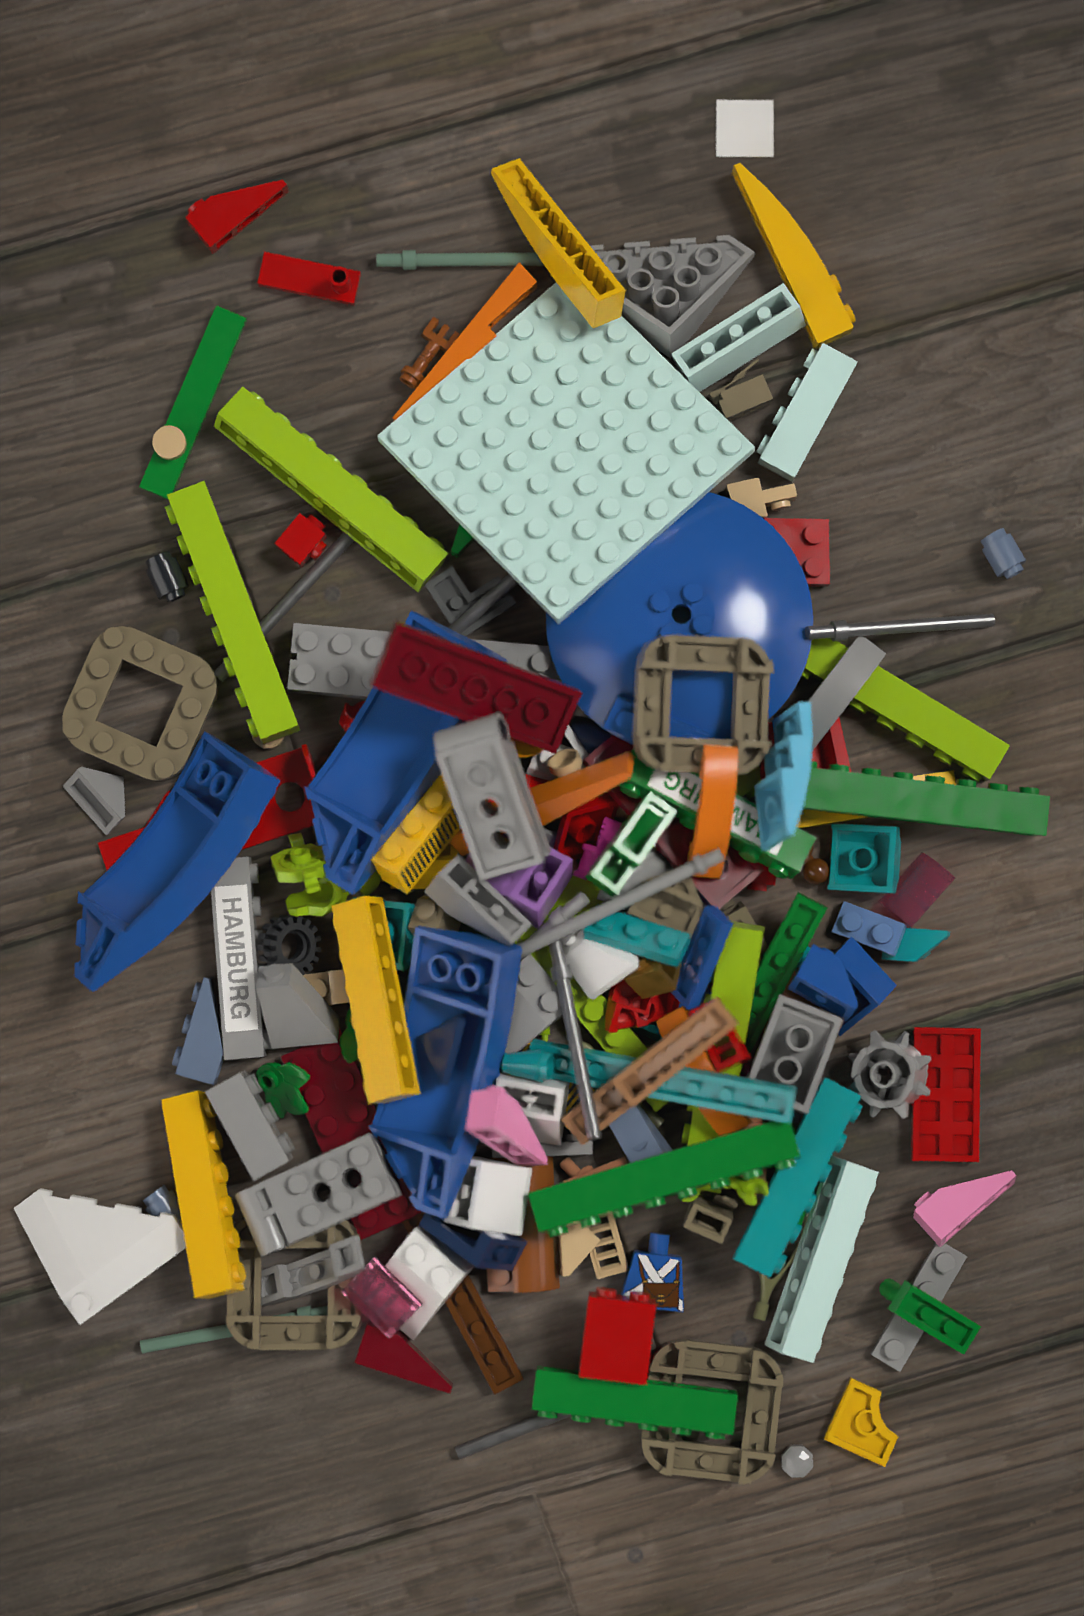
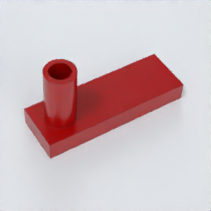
[257,251,361,306]

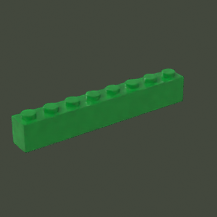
[803,761,1050,836]
[528,1121,802,1238]

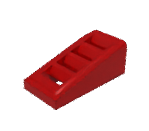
[688,997,751,1073]

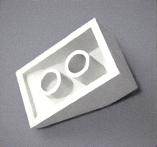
[363,1225,474,1341]

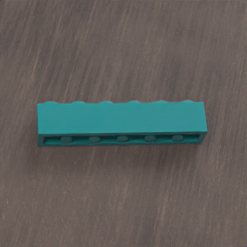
[732,1077,862,1278]

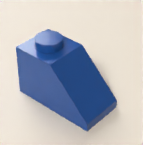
[788,944,858,1022]

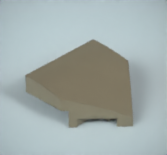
[628,866,703,939]

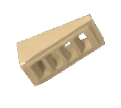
[587,1214,629,1279]

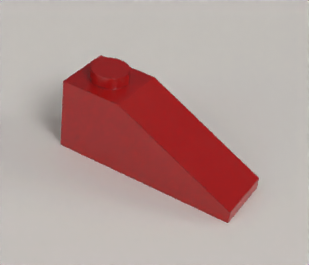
[185,179,289,254]

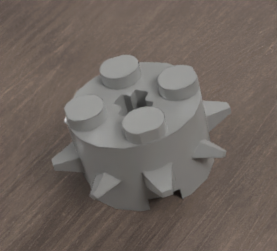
[847,1030,931,1118]

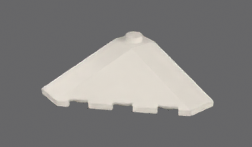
[14,1188,186,1325]

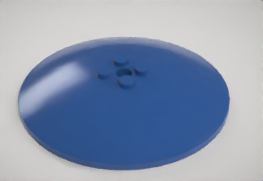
[546,492,813,745]

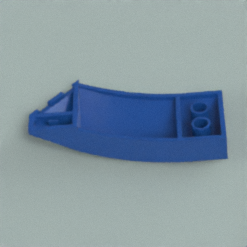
[304,611,507,894]
[74,731,281,991]
[368,926,523,1219]

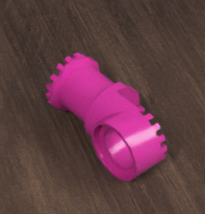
[573,817,622,880]

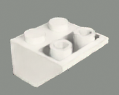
[496,1071,570,1146]
[444,1156,532,1235]

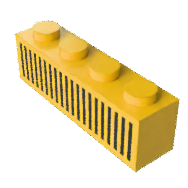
[371,773,461,895]

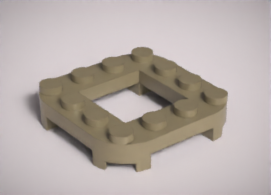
[62,626,219,781]
[633,635,774,774]
[226,1219,362,1350]
[641,1339,783,1484]

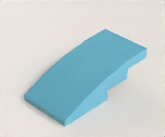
[754,702,813,851]

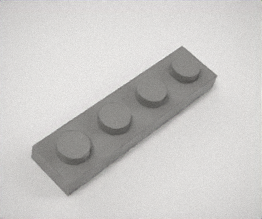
[870,1242,967,1372]

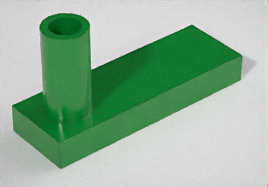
[879,1278,981,1355]

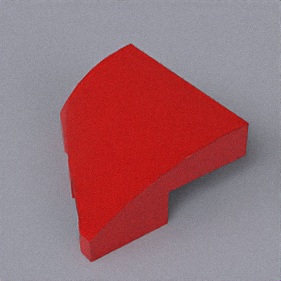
[605,978,680,1033]

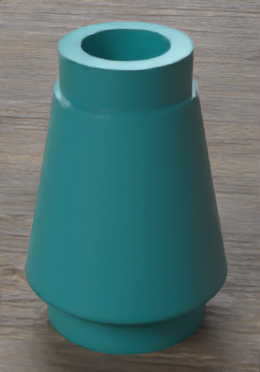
[502,1049,554,1083]

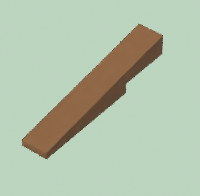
[561,996,738,1146]

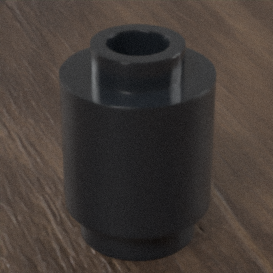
[145,551,189,603]

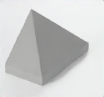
[63,767,125,836]

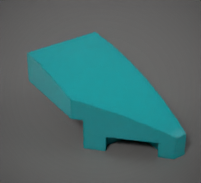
[882,928,950,962]

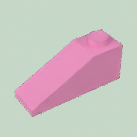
[466,1086,548,1166]
[913,1171,1016,1247]

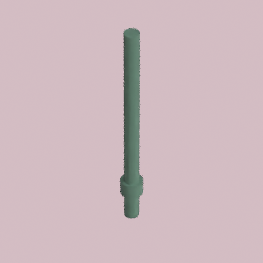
[376,250,544,270]
[140,1306,328,1354]

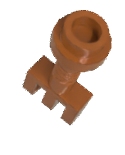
[400,317,460,390]

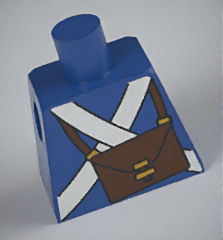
[620,1232,684,1313]

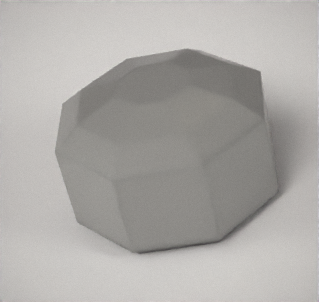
[781,1444,813,1478]

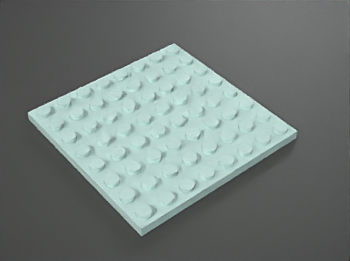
[377,283,755,624]

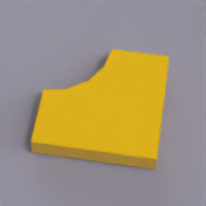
[823,1377,899,1467]

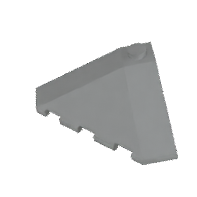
[591,235,755,358]

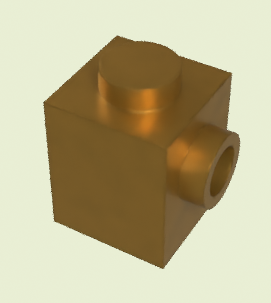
[624,955,682,999]

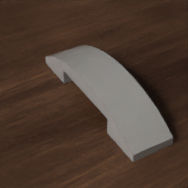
[808,636,886,751]
[262,1236,365,1306]

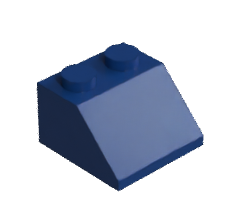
[833,937,897,1036]

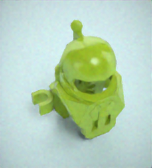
[271,833,381,917]

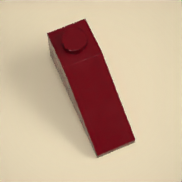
[354,1318,453,1394]

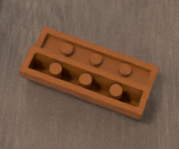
[485,1156,560,1293]

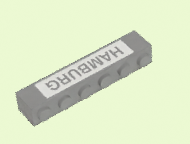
[211,857,272,1060]

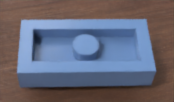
[832,901,907,956]

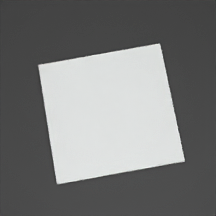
[716,100,774,157]

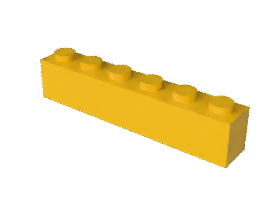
[332,896,420,1103]
[161,1090,246,1299]

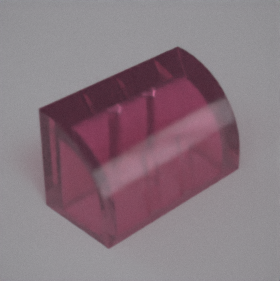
[878,852,955,928]
[341,1257,423,1339]

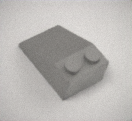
[505,954,563,1053]
[746,995,843,1115]

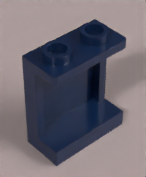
[419,1212,528,1271]

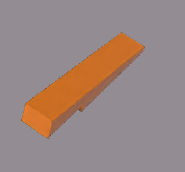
[392,262,537,422]
[450,752,634,856]

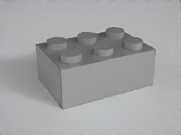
[205,1070,295,1181]

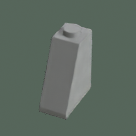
[256,963,340,1049]

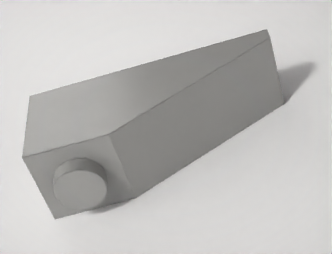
[424,854,532,947]

